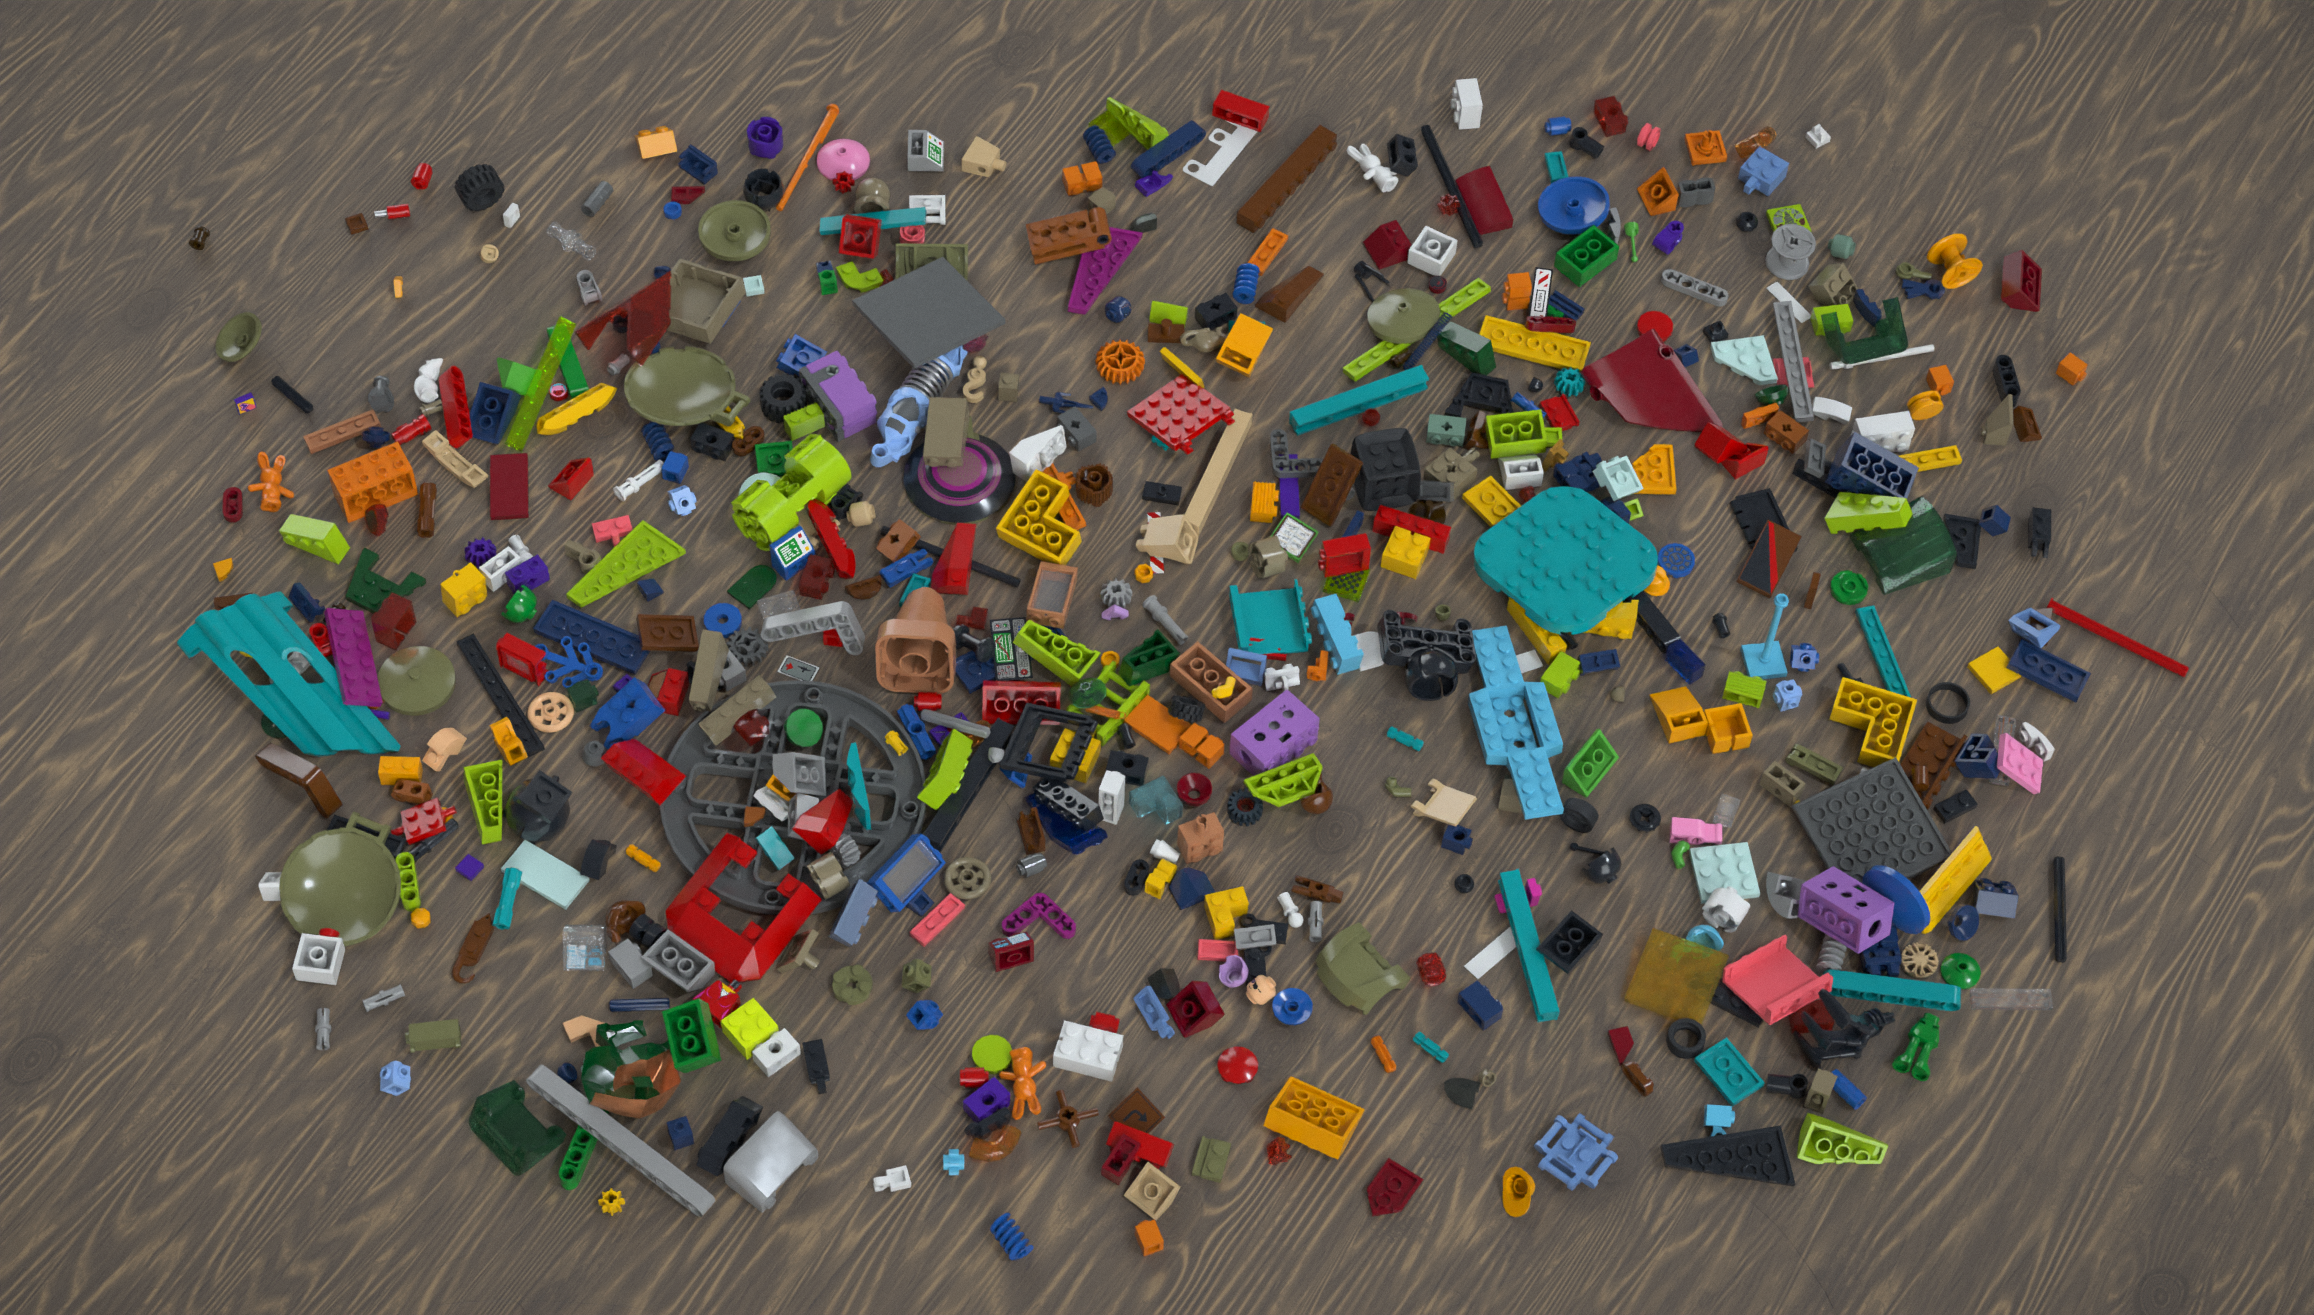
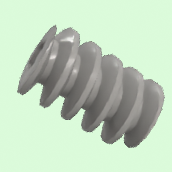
[1816,934,1847,975]

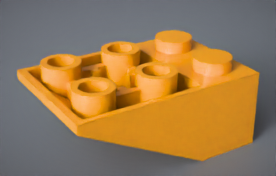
[1216,313,1273,378]
[1649,686,1708,744]

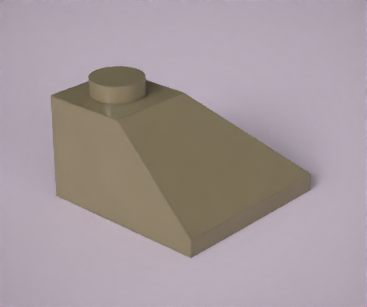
[1981,394,2013,446]

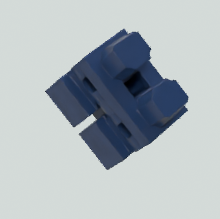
[1553,452,1602,492]
[1860,925,1902,978]

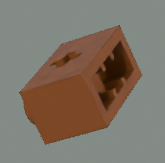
[1764,410,1809,454]
[876,519,921,563]

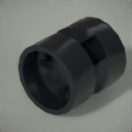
[629,914,667,949]

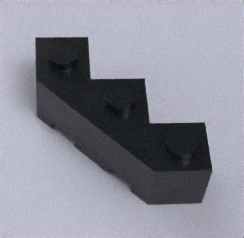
[696,1096,763,1177]

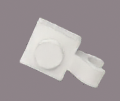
[873,1165,911,1192]

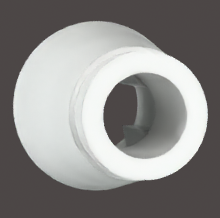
[1150,839,1180,864]

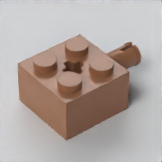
[1177,812,1224,864]

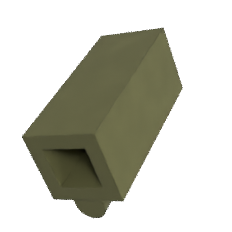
[405,1019,461,1053]

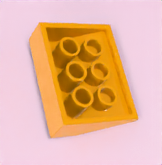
[1263,1076,1365,1160]

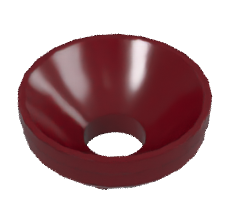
[1177,773,1212,806]

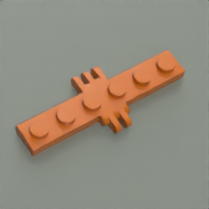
[1042,463,1086,530]

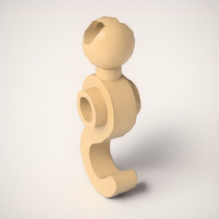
[963,356,987,403]

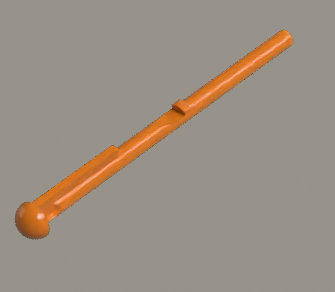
[776,104,839,211]

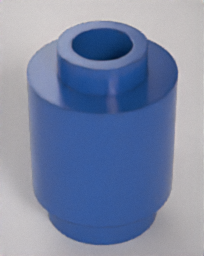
[1544,116,1571,136]

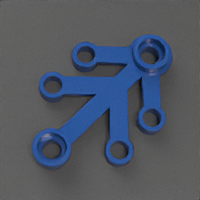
[535,636,603,690]

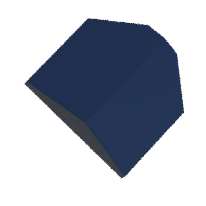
[1169,867,1216,910]

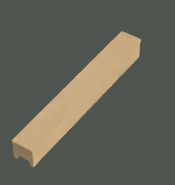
[1185,409,1253,537]

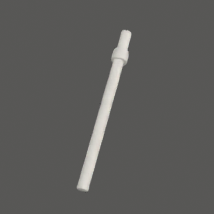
[1829,344,1934,370]

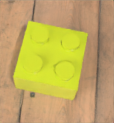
[721,998,779,1060]

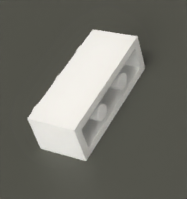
[1098,770,1125,825]

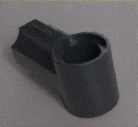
[1569,127,1605,159]
[1766,1074,1808,1099]

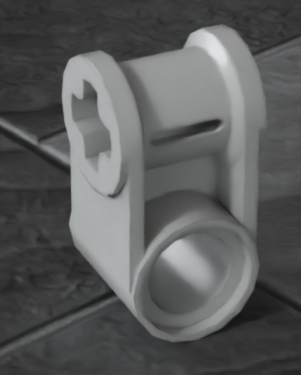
[576,270,602,306]

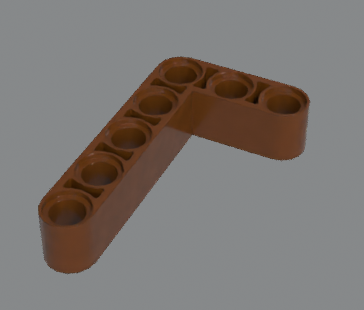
[255,742,343,819]

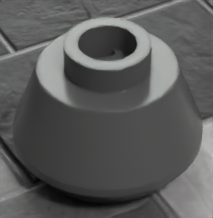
[582,741,608,766]

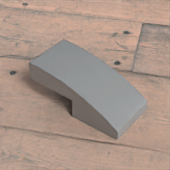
[1607,207,1621,244]

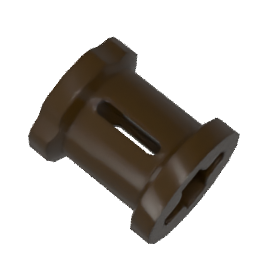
[189,226,210,250]

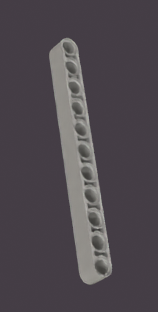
[526,1064,715,1217]

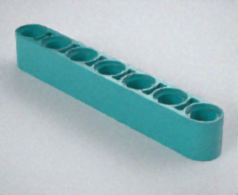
[1823,970,1961,1011]

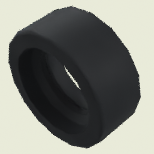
[1559,797,1599,833]
[1666,1018,1706,1059]

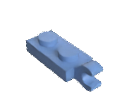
[1133,986,1175,1039]

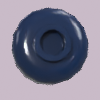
[1105,296,1131,323]

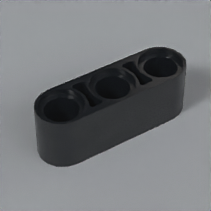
[1992,355,2021,407]

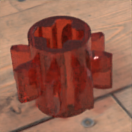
[1437,193,1461,216]

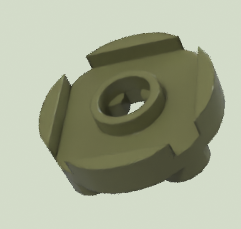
[832,964,873,1005]

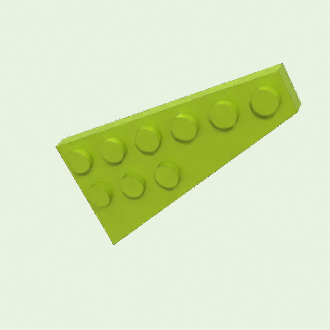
[566,520,686,608]

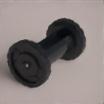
[953,624,996,663]

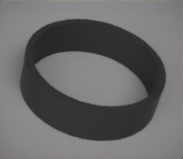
[1926,682,1970,724]

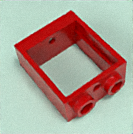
[1318,533,1371,578]

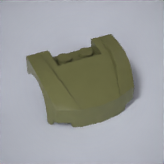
[895,243,968,280]
[1315,922,1411,1015]

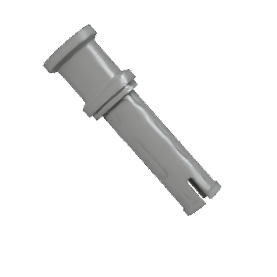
[1142,595,1189,645]

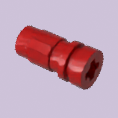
[391,414,432,445]

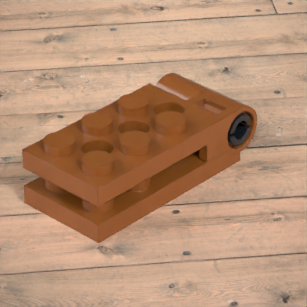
[1026,207,1112,265]

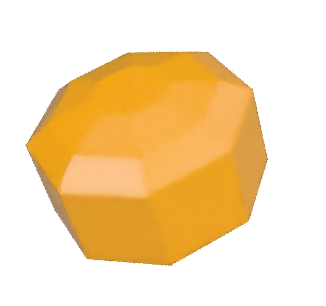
[1134,564,1153,583]
[411,908,431,928]

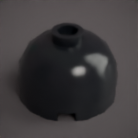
[1581,847,1622,884]

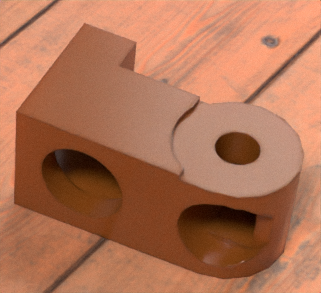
[391,779,433,805]

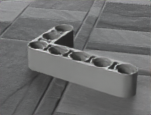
[760,601,865,655]

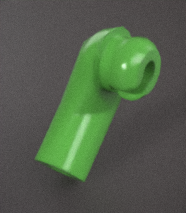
[1671,840,1690,869]

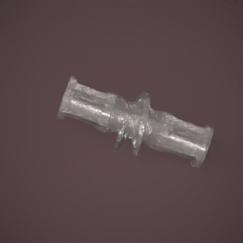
[547,222,596,261]

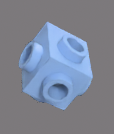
[667,485,697,516]
[1773,679,1802,712]
[380,1061,411,1096]

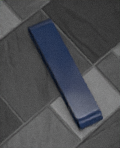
[1131,120,1206,178]

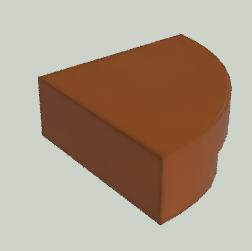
[744,806,766,827]

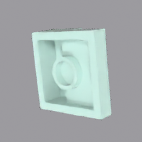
[1593,456,1644,501]

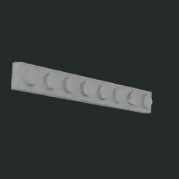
[1773,301,1814,423]

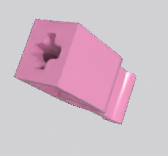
[1669,817,1722,845]

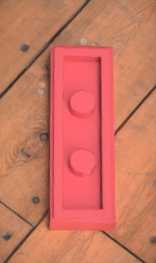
[909,893,965,947]

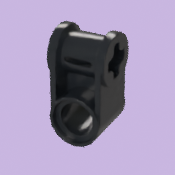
[831,484,863,520]

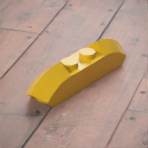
[536,383,617,435]

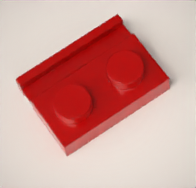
[1539,394,1580,431]

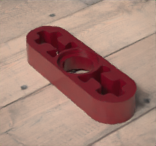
[1525,316,1576,333]

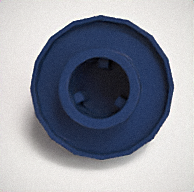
[362,427,390,448]

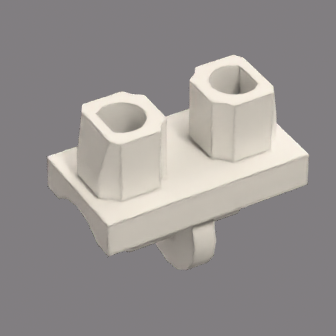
[1264,664,1300,692]

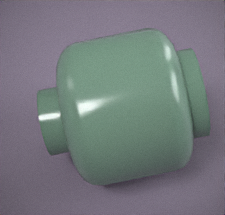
[1828,234,1856,259]

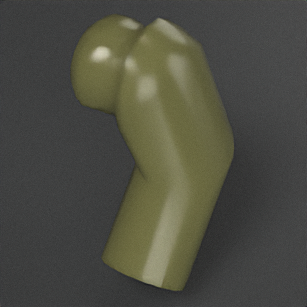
[1385,777,1411,798]

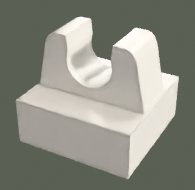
[1806,124,1831,149]

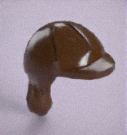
[1300,774,1333,814]
[605,900,646,945]

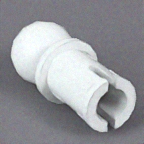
[508,535,533,563]
[1277,892,1303,928]

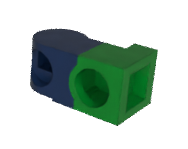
[816,260,838,295]

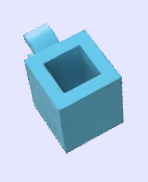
[1703,1104,1735,1137]

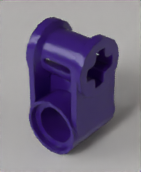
[1652,221,1684,255]

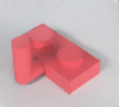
[592,515,633,547]

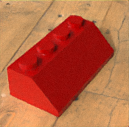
[982,680,1061,725]
[601,739,686,806]

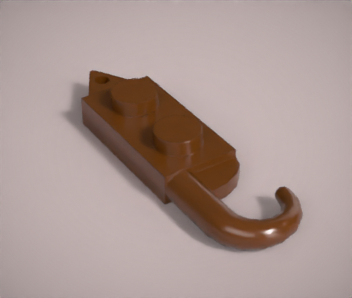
[452,913,494,984]

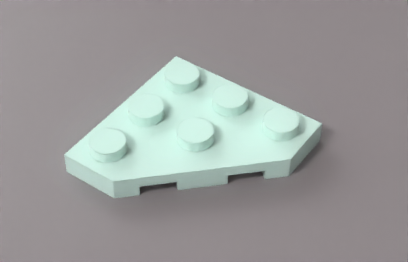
[1710,335,1778,385]

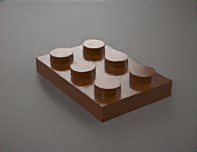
[636,614,699,652]

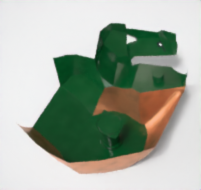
[581,1020,681,1119]

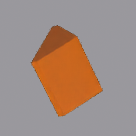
[1637,167,1679,216]

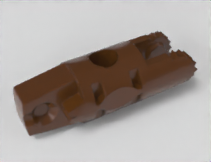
[1291,875,1344,904]

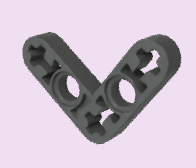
[1270,429,1323,478]

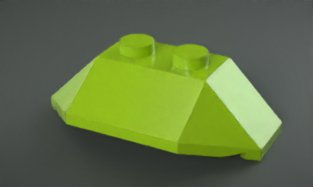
[1244,753,1323,807]

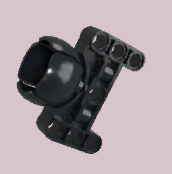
[1377,610,1476,701]

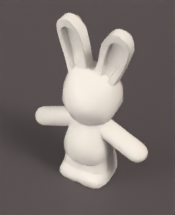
[1347,144,1398,193]

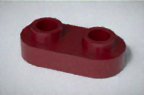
[222,487,243,522]

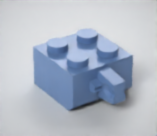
[1738,146,1789,196]

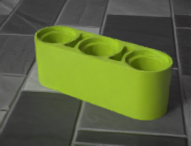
[396,852,421,912]

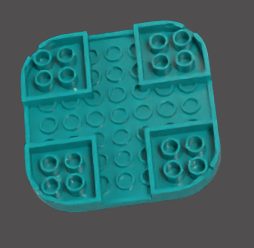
[1474,486,1658,635]

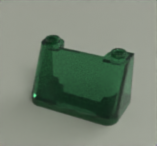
[469,1080,567,1176]

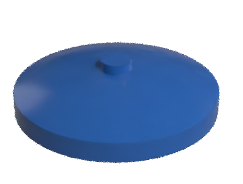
[1538,177,1610,234]
[1863,865,1930,934]

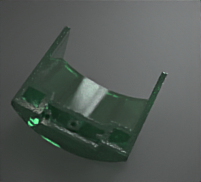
[1850,496,1957,595]

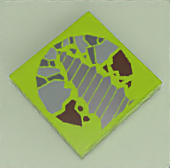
[1766,204,1812,232]

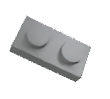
[1234,924,1276,950]

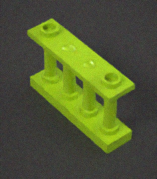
[1066,661,1150,747]

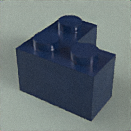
[1954,733,2001,779]

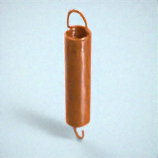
[1080,704,1126,719]

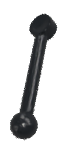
[1570,843,1611,855]

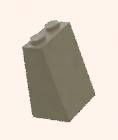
[923,397,970,468]

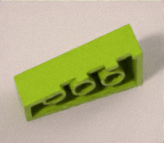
[1013,620,1101,688]

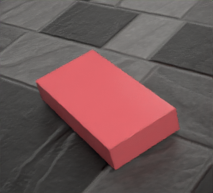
[1197,939,1238,962]

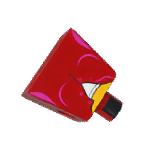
[693,979,742,1029]

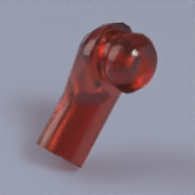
[879,269,894,287]

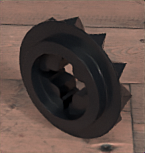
[1629,804,1661,833]

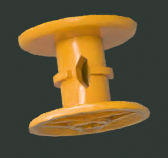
[1927,234,1983,289]

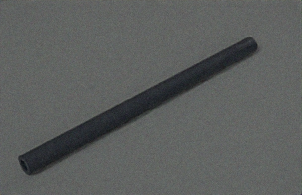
[880,526,1021,588]

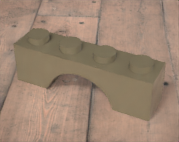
[698,675,776,746]

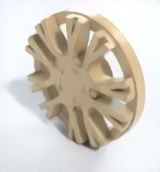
[1901,942,1939,978]

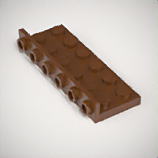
[1901,722,1968,810]

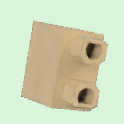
[1136,514,1198,564]

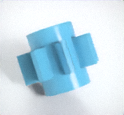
[943,1149,964,1175]

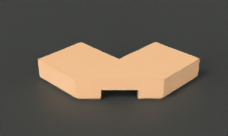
[563,1015,604,1047]

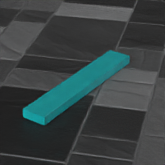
[819,207,927,235]
[1855,605,1911,698]

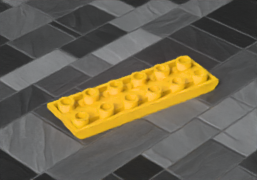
[1919,826,1992,934]

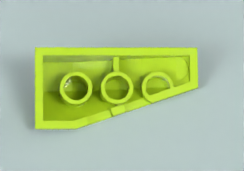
[1106,97,1169,150]
[1797,1113,1889,1164]

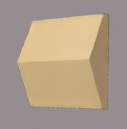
[1124,1162,1181,1221]

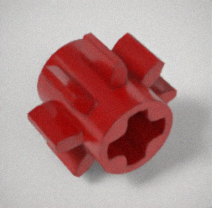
[833,171,855,194]

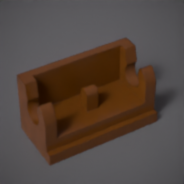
[1017,807,1045,855]

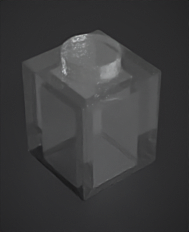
[1713,794,1740,828]

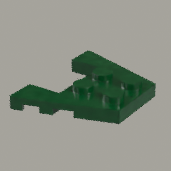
[346,547,426,616]

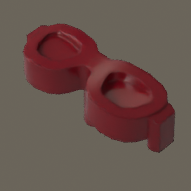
[1397,612,1418,625]

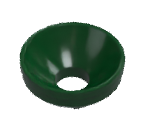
[1755,384,1788,406]

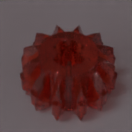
[1416,952,1446,987]

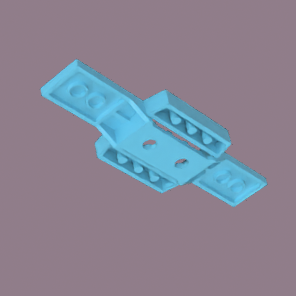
[1468,626,1564,820]

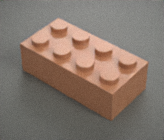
[1170,641,1253,723]

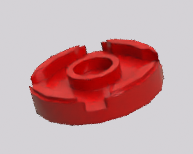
[1637,311,1673,342]

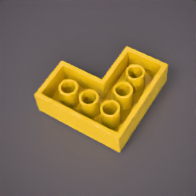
[996,469,1082,566]
[1829,677,1917,767]

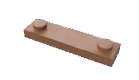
[303,410,381,454]

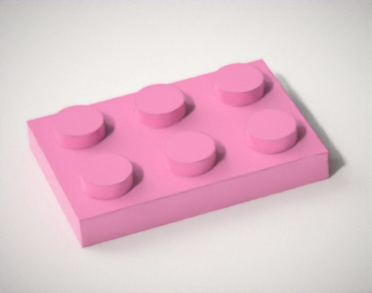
[1997,733,2043,794]

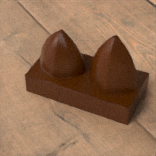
[1463,410,1489,450]

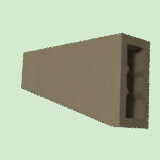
[689,630,729,712]

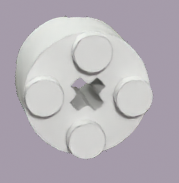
[1702,886,1750,932]

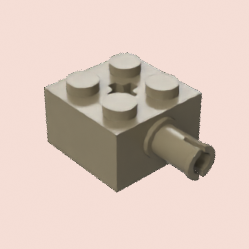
[1423,447,1480,503]

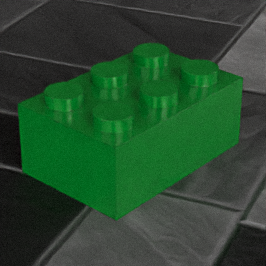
[1554,225,1619,287]
[662,998,721,1074]

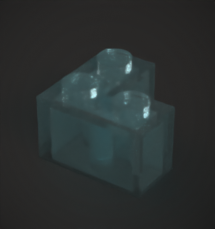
[1129,775,1183,825]

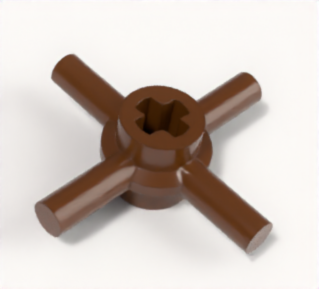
[1037,1090,1099,1148]

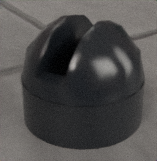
[1528,377,1543,393]

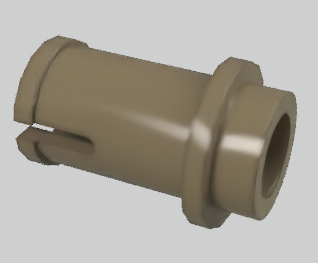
[419,399,443,418]

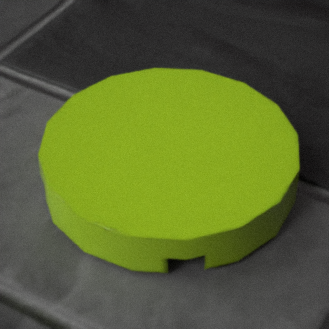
[972,1035,1012,1074]

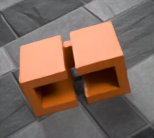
[1062,161,1102,196]
[1502,272,1532,311]
[1179,722,1225,769]

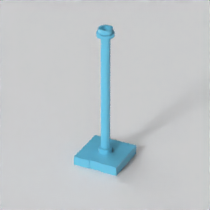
[1740,594,1789,680]

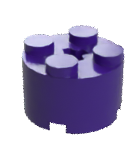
[747,117,783,159]

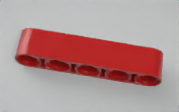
[439,366,473,449]

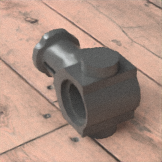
[368,375,394,413]

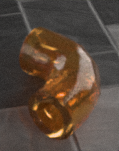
[1735,126,1776,159]
[969,1125,1022,1162]

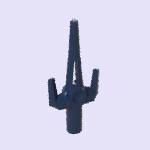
[1039,392,1094,413]

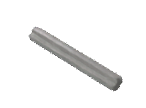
[920,709,991,738]

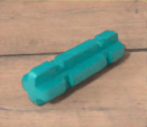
[1387,726,1424,751]
[1413,1032,1449,1063]

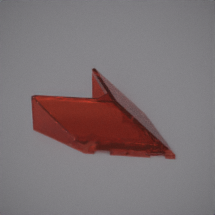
[575,271,672,367]

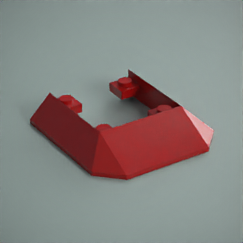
[665,833,822,983]

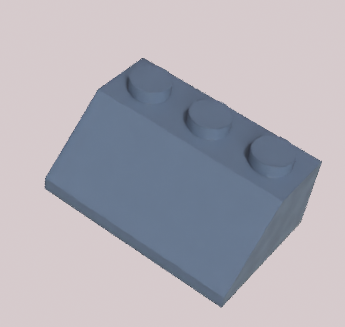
[828,879,878,947]

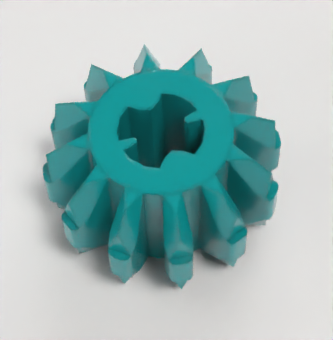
[1554,366,1586,398]

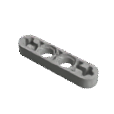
[1661,269,1728,307]

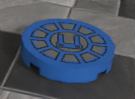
[1658,543,1695,578]

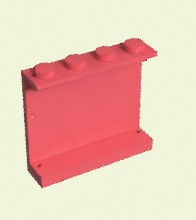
[1722,935,1833,1025]

